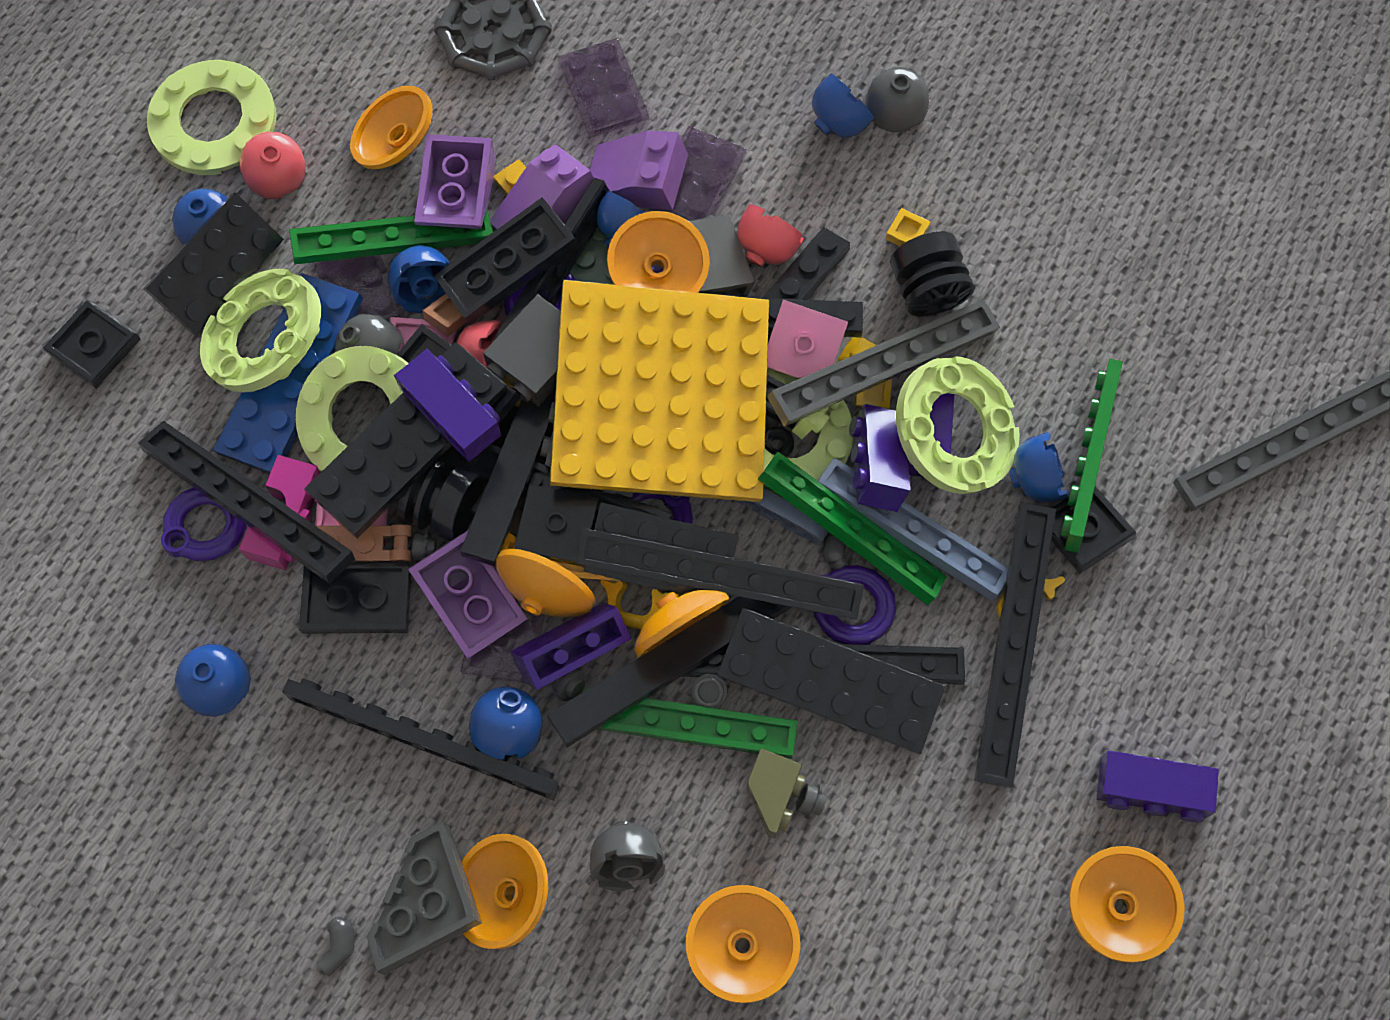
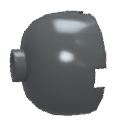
[866,67,929,132]
[334,314,404,383]
[589,821,665,891]

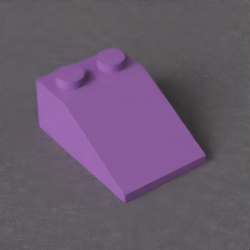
[590,130,688,210]
[414,134,496,229]
[490,144,594,231]
[408,530,528,659]

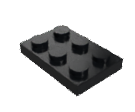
[299,561,412,634]

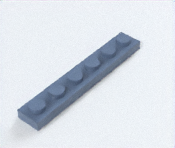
[818,458,1008,602]

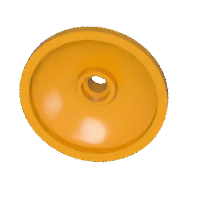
[350,86,432,169]
[607,211,710,293]
[496,549,595,617]
[634,590,730,658]
[462,834,548,950]
[1069,846,1185,963]
[686,885,800,1003]

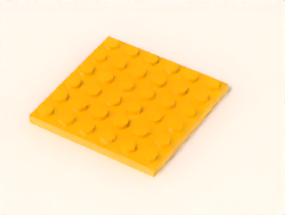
[550,280,769,502]

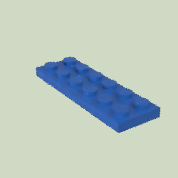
[213,273,363,474]

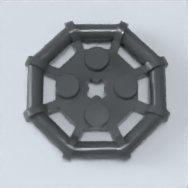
[434,0,552,80]

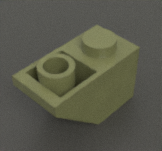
[747,749,806,838]

